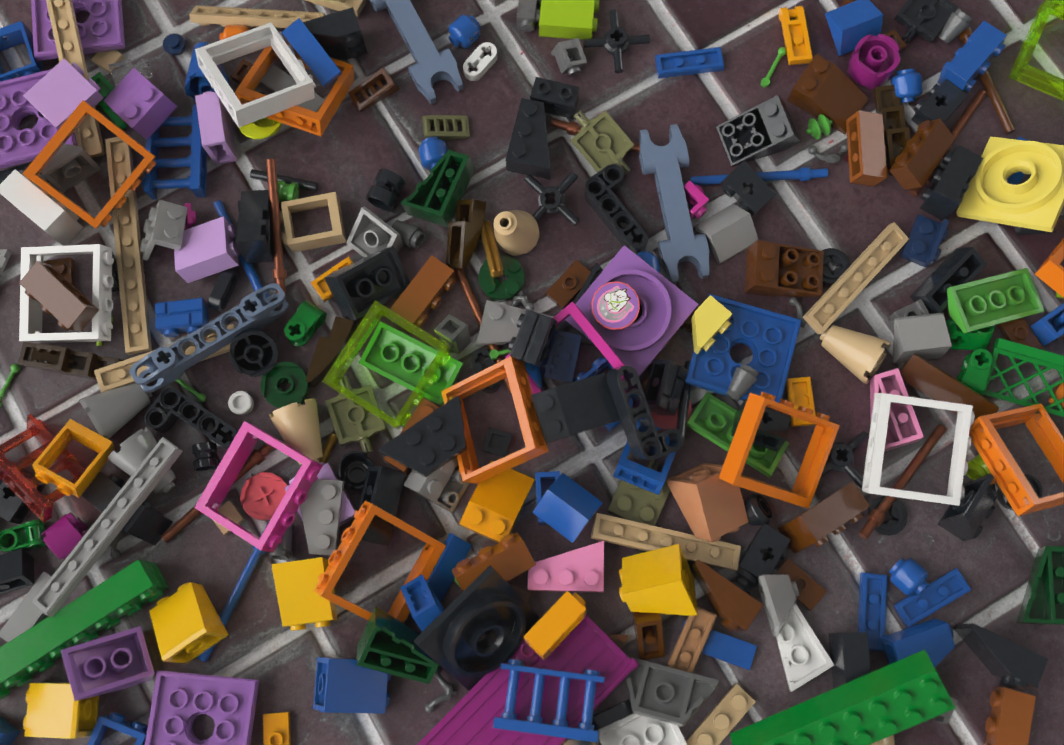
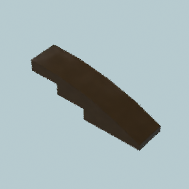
[873,85,910,176]
[17,341,123,380]

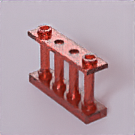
[0,414,94,523]

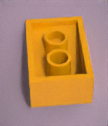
[459,460,535,543]

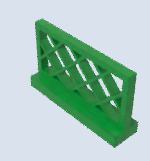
[983,338,1064,417]

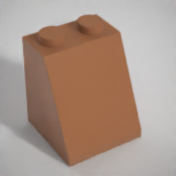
[666,463,749,542]

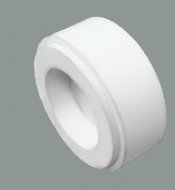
[228,391,254,416]

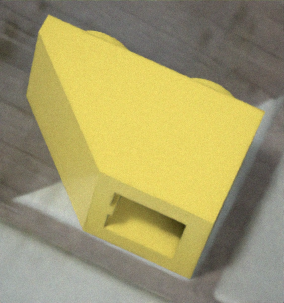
[691,295,732,355]

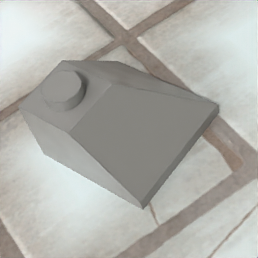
[758,575,799,637]

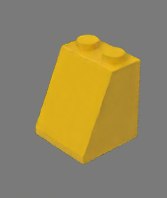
[619,544,697,616]
[272,557,337,631]
[149,582,229,664]
[23,682,99,739]

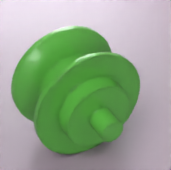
[806,114,833,140]

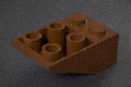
[744,240,824,297]

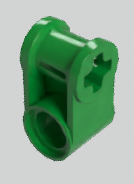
[284,300,327,347]
[946,319,994,351]
[956,348,993,396]
[0,519,47,552]

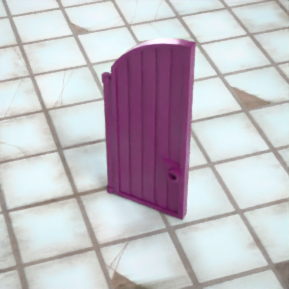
[417,615,639,745]

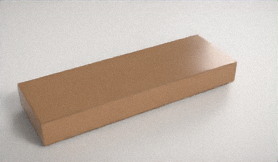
[667,605,717,673]

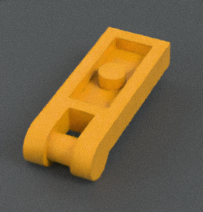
[779,6,813,65]

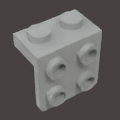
[140,199,187,261]

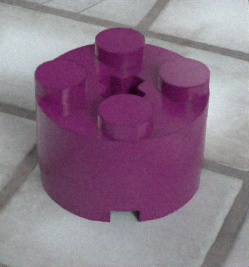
[847,34,900,90]
[41,512,88,560]

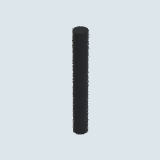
[250,169,318,192]

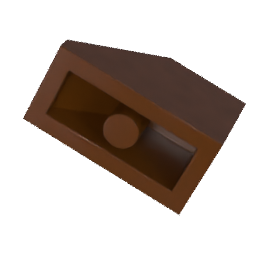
[632,612,665,660]

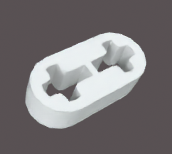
[463,42,497,81]

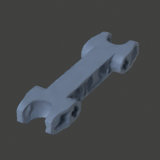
[370,0,463,105]
[639,124,709,284]
[129,283,289,392]

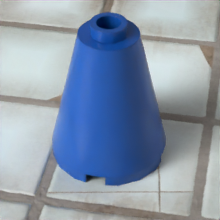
[184,42,231,102]

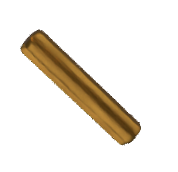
[481,220,503,278]

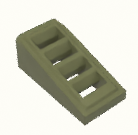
[422,115,470,141]

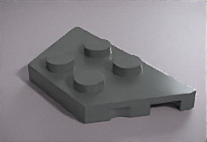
[626,656,719,727]

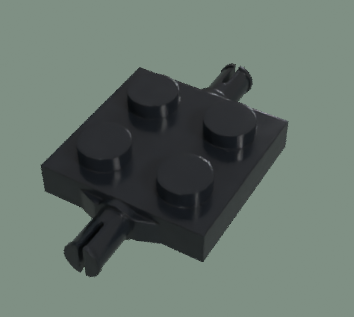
[894,0,958,43]

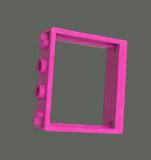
[505,302,626,394]
[194,421,323,553]

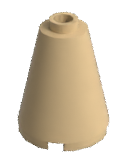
[494,210,540,256]
[820,325,891,384]
[269,398,323,465]

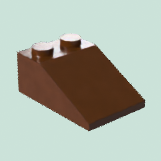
[787,54,869,135]
[690,560,763,632]

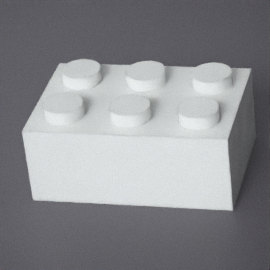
[0,169,83,246]

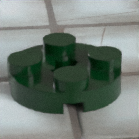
[478,255,525,302]
[260,362,310,409]

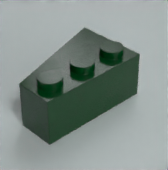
[401,150,475,228]
[1016,546,1064,625]
[357,606,439,684]

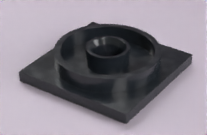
[414,565,541,691]

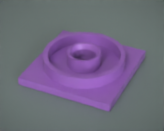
[31,0,125,61]
[0,69,77,169]
[565,245,699,377]
[145,670,259,745]

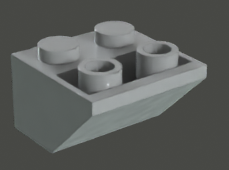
[404,457,470,513]

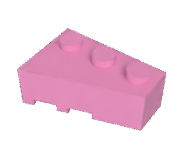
[870,368,924,452]
[528,541,604,593]

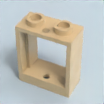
[280,192,347,253]

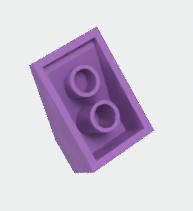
[104,68,178,140]
[61,626,155,701]

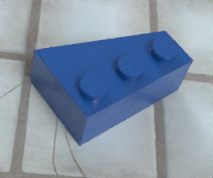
[937,21,1007,93]

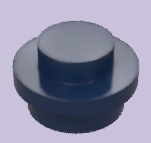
[163,33,185,56]

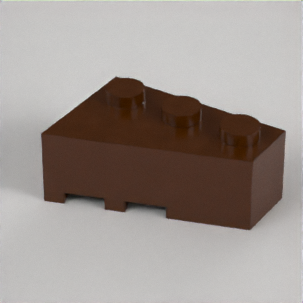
[778,481,870,554]

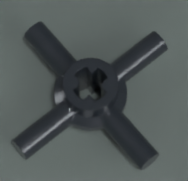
[583,9,650,74]
[524,171,580,226]
[811,430,869,488]

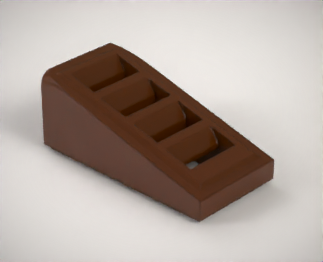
[348,67,400,112]

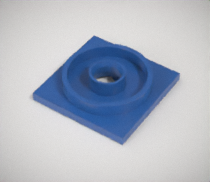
[685,294,802,411]

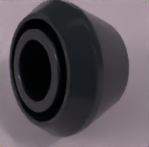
[744,494,772,526]

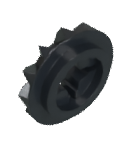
[822,248,851,285]
[867,496,907,536]

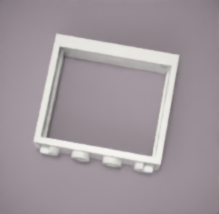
[195,23,316,127]
[19,244,114,343]
[862,393,974,506]

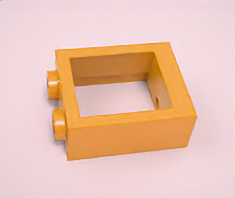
[32,419,115,498]
[524,591,586,660]

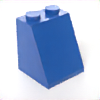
[313,657,391,714]

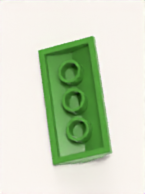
[947,268,1045,334]
[359,321,463,406]
[687,392,789,478]

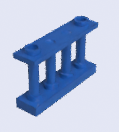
[142,105,207,200]
[493,659,605,743]

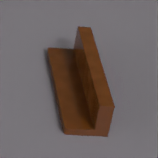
[899,354,999,421]

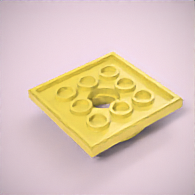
[956,137,1064,232]

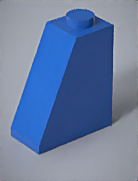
[881,618,955,668]

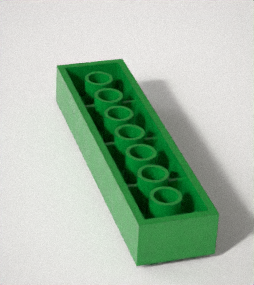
[0,560,170,700]
[730,649,956,745]

